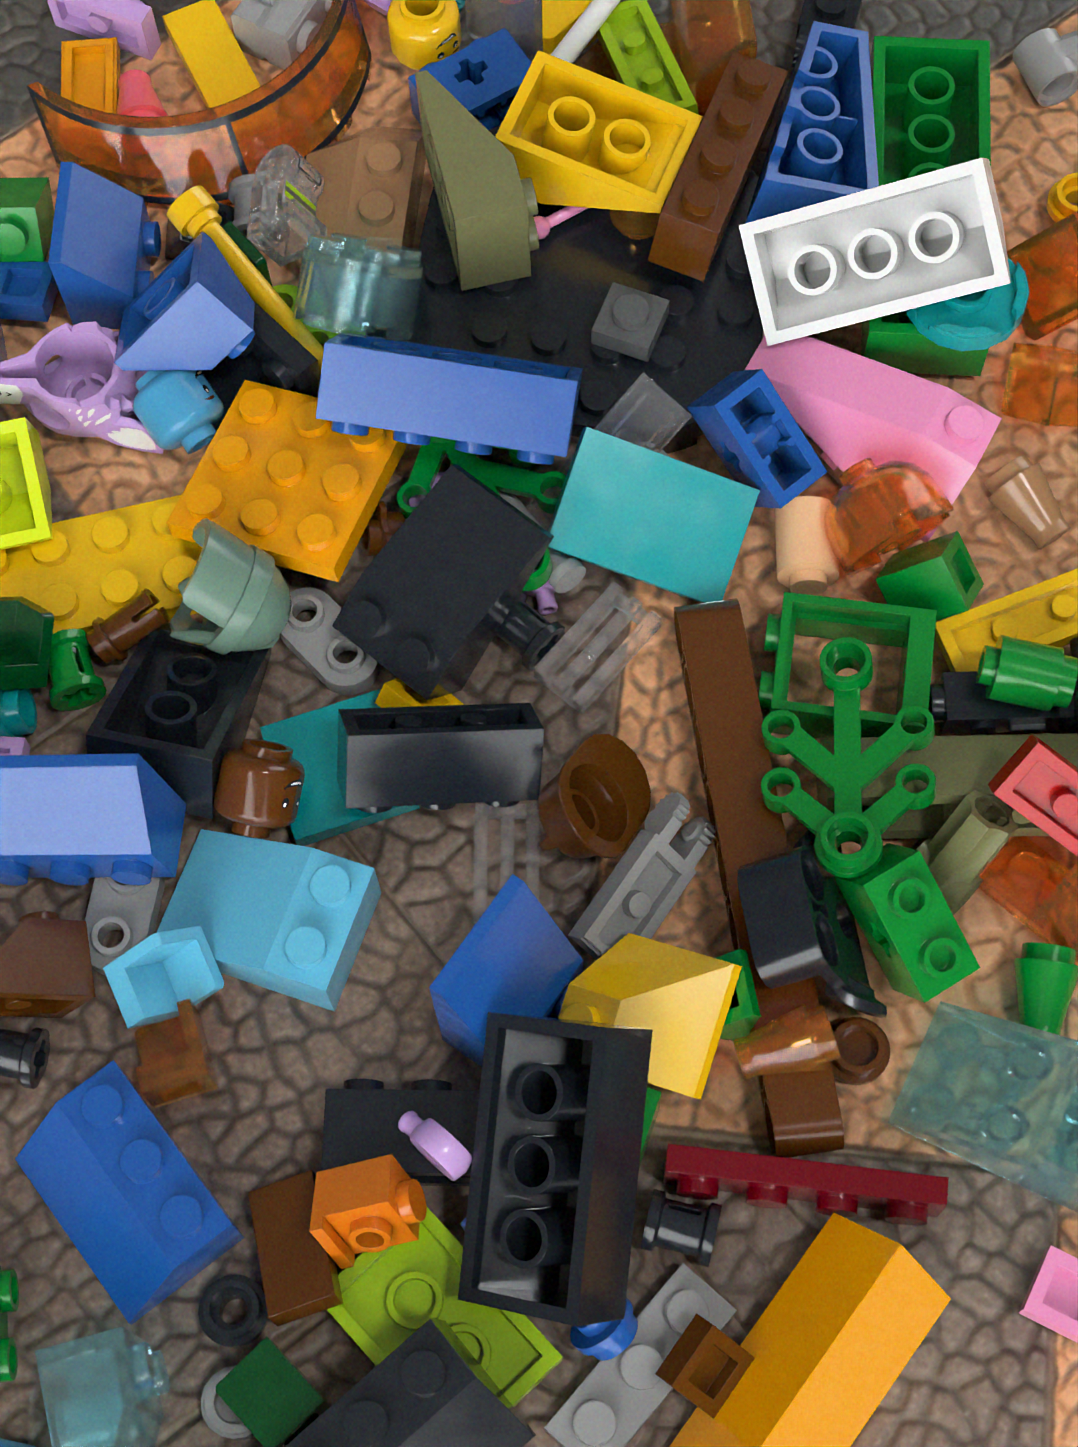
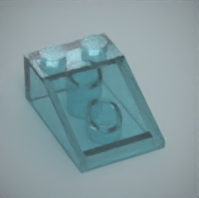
[35,1327,170,1447]

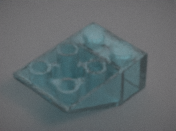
[887,1001,1078,1213]

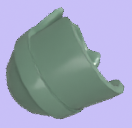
[169,518,292,655]

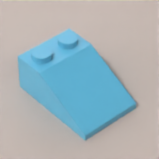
[156,829,382,1012]

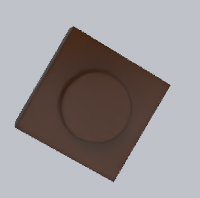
[655,1313,755,1418]

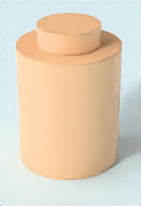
[775,496,839,595]

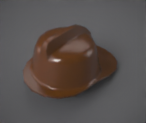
[537,734,651,859]

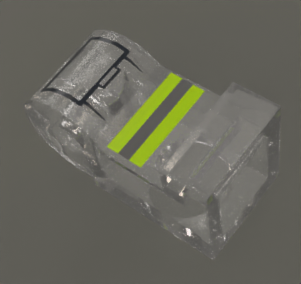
[246,144,327,267]

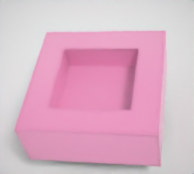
[1019,1245,1078,1343]

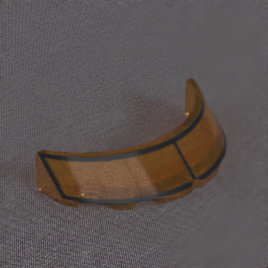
[27,0,372,208]

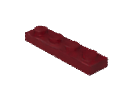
[663,1143,949,1226]

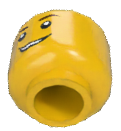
[387,0,462,70]

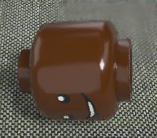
[214,739,305,838]

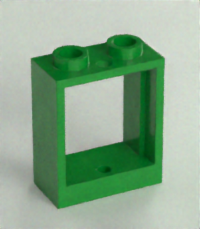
[758,592,937,739]

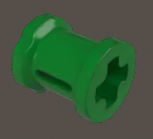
[48,629,107,711]

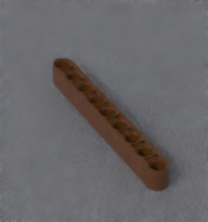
[674,598,844,1158]

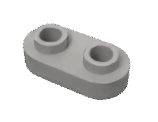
[280,588,380,695]
[85,877,165,976]

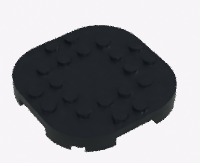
[406,126,763,454]

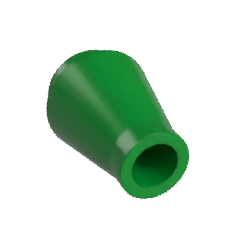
[1014,942,1078,1044]

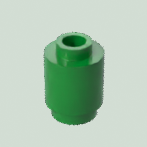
[976,635,1078,712]

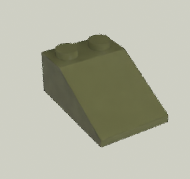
[415,70,539,291]

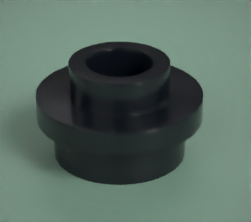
[198,1275,269,1348]

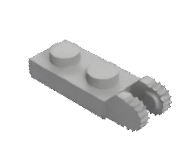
[568,792,716,960]

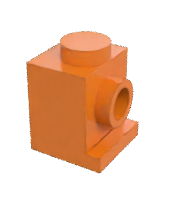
[309,1154,427,1269]

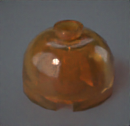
[824,458,954,575]

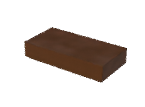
[248,1170,343,1327]

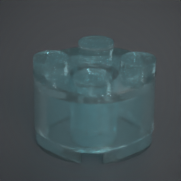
[293,233,424,341]

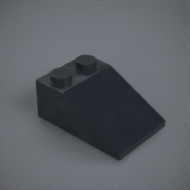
[332,464,554,700]
[86,623,271,819]

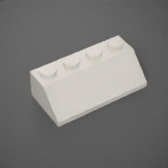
[739,158,1011,346]

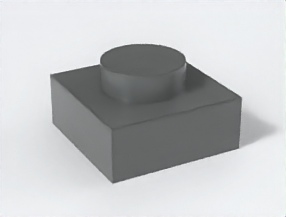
[591,282,670,362]

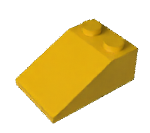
[495,50,703,214]

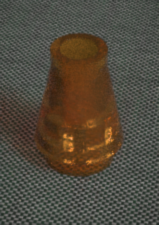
[733,1003,841,1080]

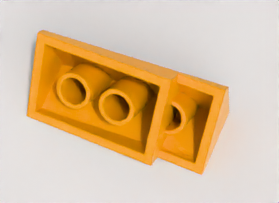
[669,1212,951,1447]

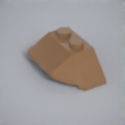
[290,126,426,329]

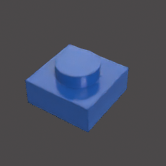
[0,261,59,322]

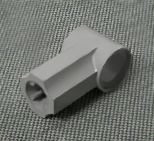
[1013,28,1078,107]

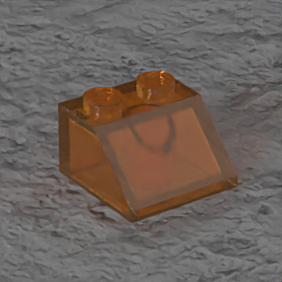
[660,0,757,120]

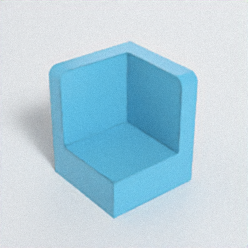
[103,925,224,1029]

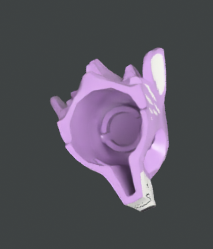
[0,321,164,454]

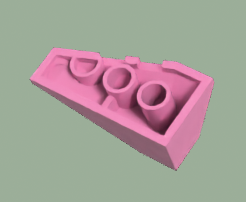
[745,336,1002,542]

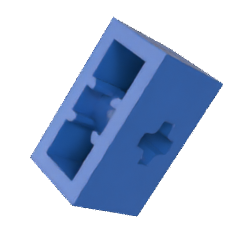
[408,27,532,130]
[687,369,828,509]

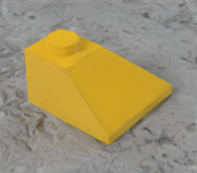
[558,933,742,1100]

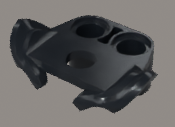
[737,830,887,1018]

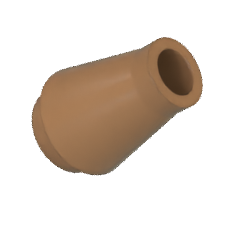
[985,454,1071,549]

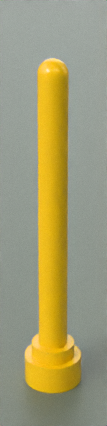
[167,185,324,374]

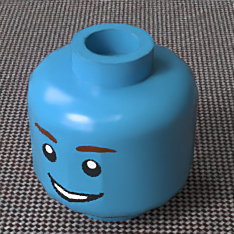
[132,370,224,454]

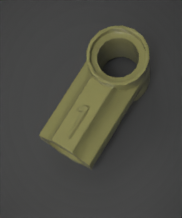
[916,790,1018,915]

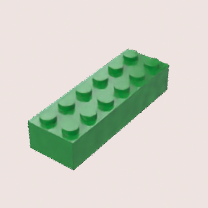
[861,36,991,376]

